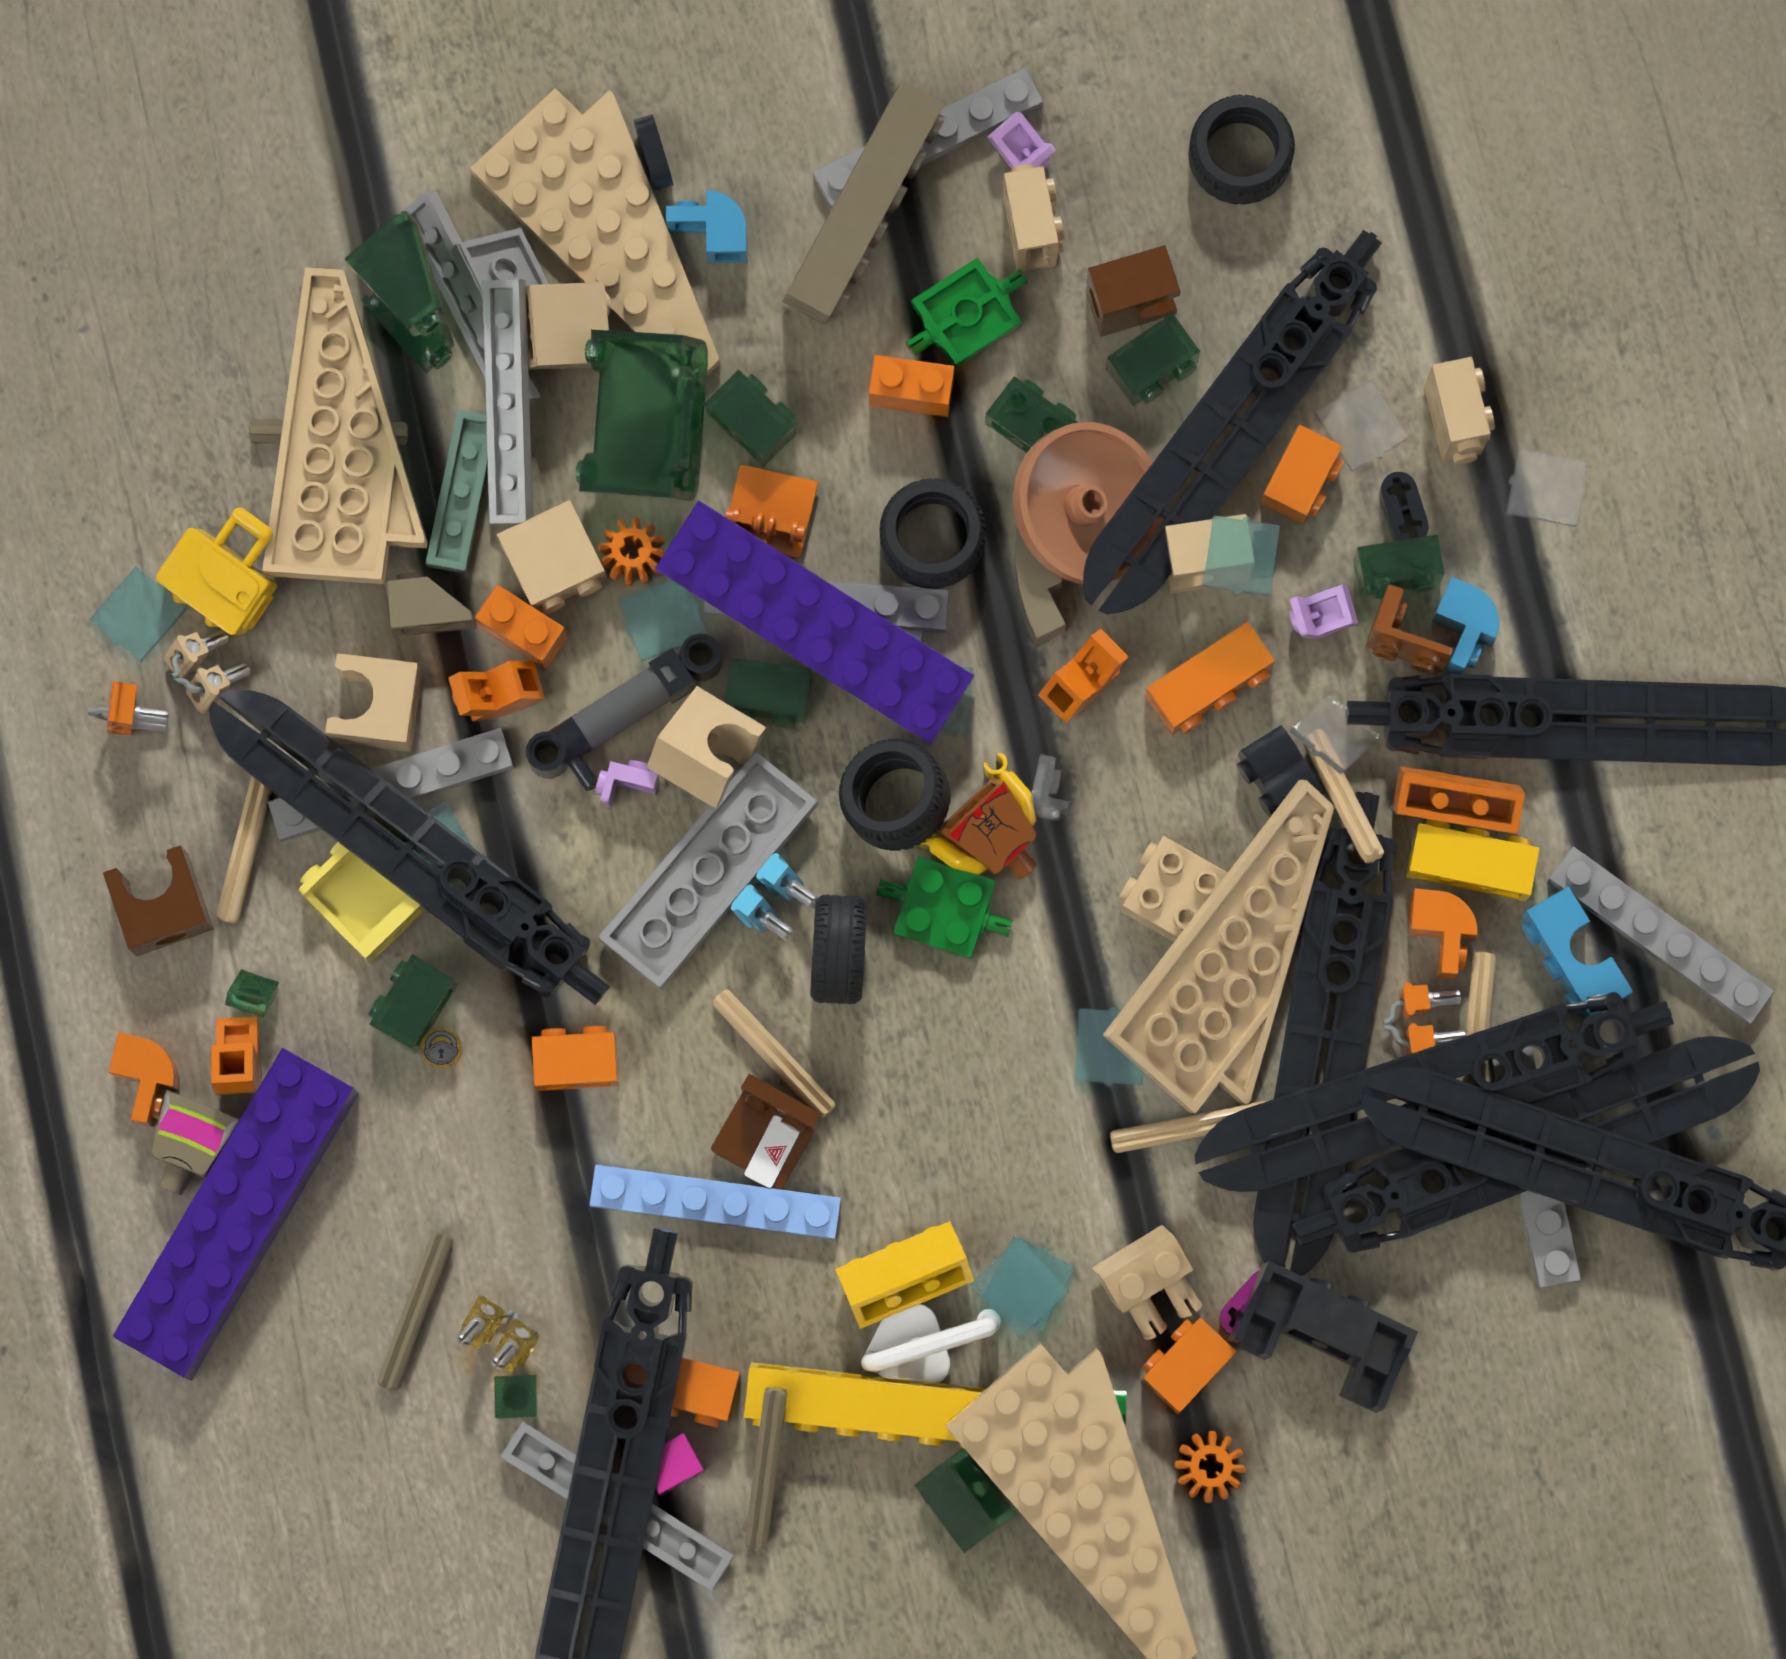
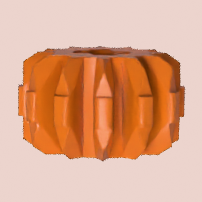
[598,517,666,587]
[1174,1431,1246,1503]

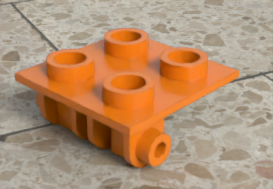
[725,464,818,559]

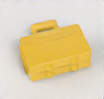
[156,507,277,636]

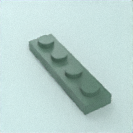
[426,409,488,574]

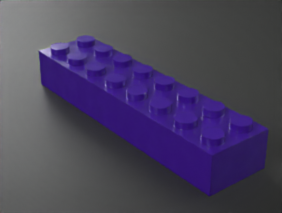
[655,500,975,745]
[112,1047,359,1381]

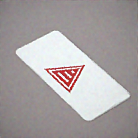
[744,1116,799,1188]

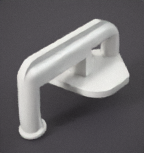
[861,1304,1001,1383]

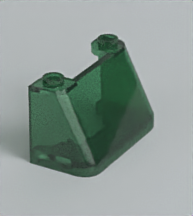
[344,211,454,374]
[576,329,708,501]

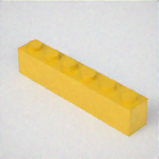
[744,1362,987,1448]

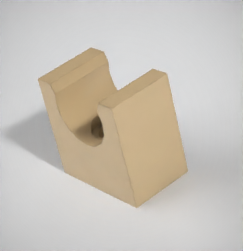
[1165,514,1255,594]
[325,653,423,752]
[647,686,766,809]

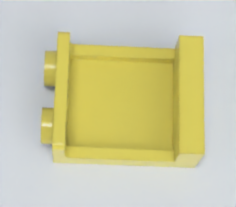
[298,842,426,964]

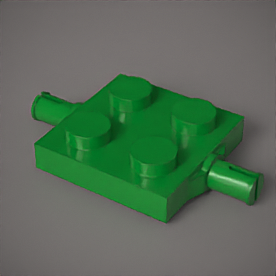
[905,257,1028,369]
[876,856,1013,959]

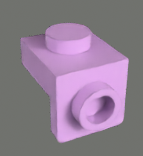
[987,112,1056,169]
[1290,584,1359,640]
[595,760,660,808]

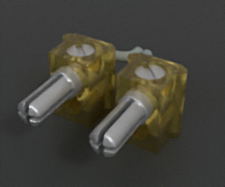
[457,1295,540,1373]

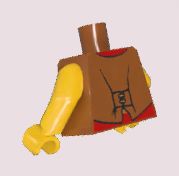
[916,753,1037,880]

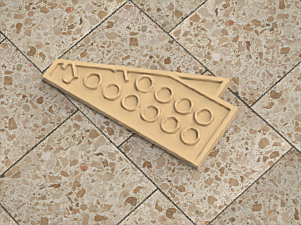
[470,88,720,391]
[262,267,427,584]
[1103,780,1335,1114]
[945,1342,1198,1659]

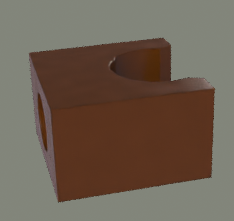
[1086,245,1181,337]
[103,845,214,957]

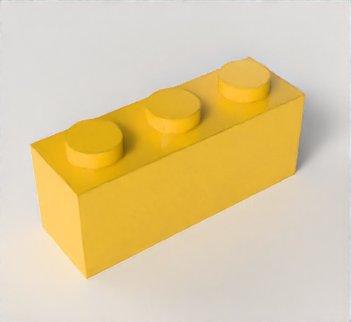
[1406,819,1540,902]
[835,1221,975,1329]

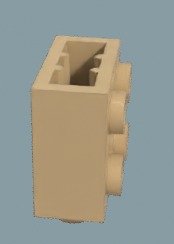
[1003,164,1064,272]
[526,282,614,370]
[1424,357,1495,465]
[497,500,607,614]
[1119,836,1228,942]

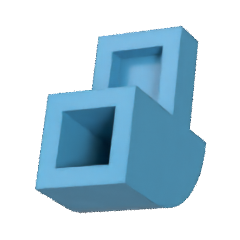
[666,190,748,263]
[1432,577,1499,674]

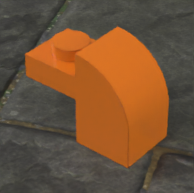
[1038,628,1129,723]
[448,660,545,722]
[1408,888,1477,980]
[211,1016,262,1095]
[109,1032,180,1128]

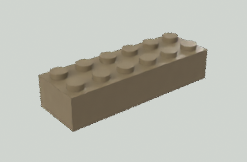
[782,81,946,324]

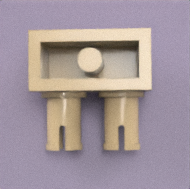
[1092,1225,1202,1340]

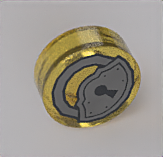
[421,1027,463,1069]

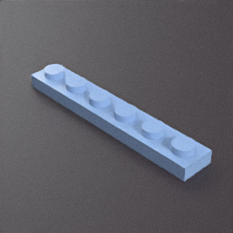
[590,1165,841,1240]

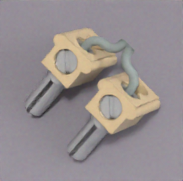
[164,630,250,714]

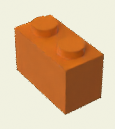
[869,355,954,417]
[1261,424,1345,525]
[475,584,568,671]
[532,1026,619,1091]
[1141,1317,1237,1415]

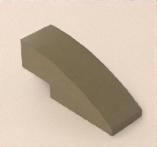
[1015,527,1066,647]

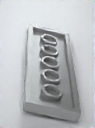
[598,751,819,991]

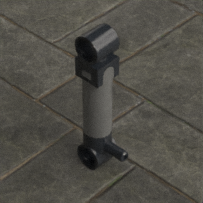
[526,633,722,791]

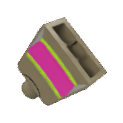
[151,1090,240,1196]

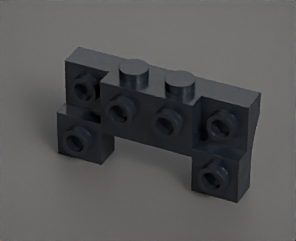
[1227,1261,1418,1413]

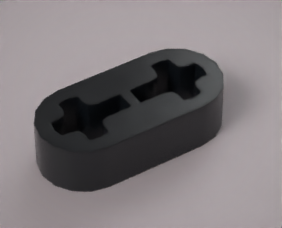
[633,114,674,191]
[1379,471,1429,549]

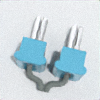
[731,853,819,941]

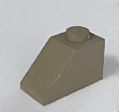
[387,572,476,637]

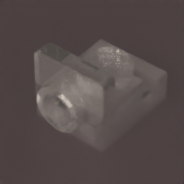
[1031,754,1072,820]

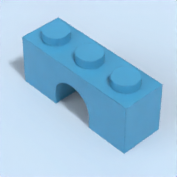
[1521,886,1633,1019]

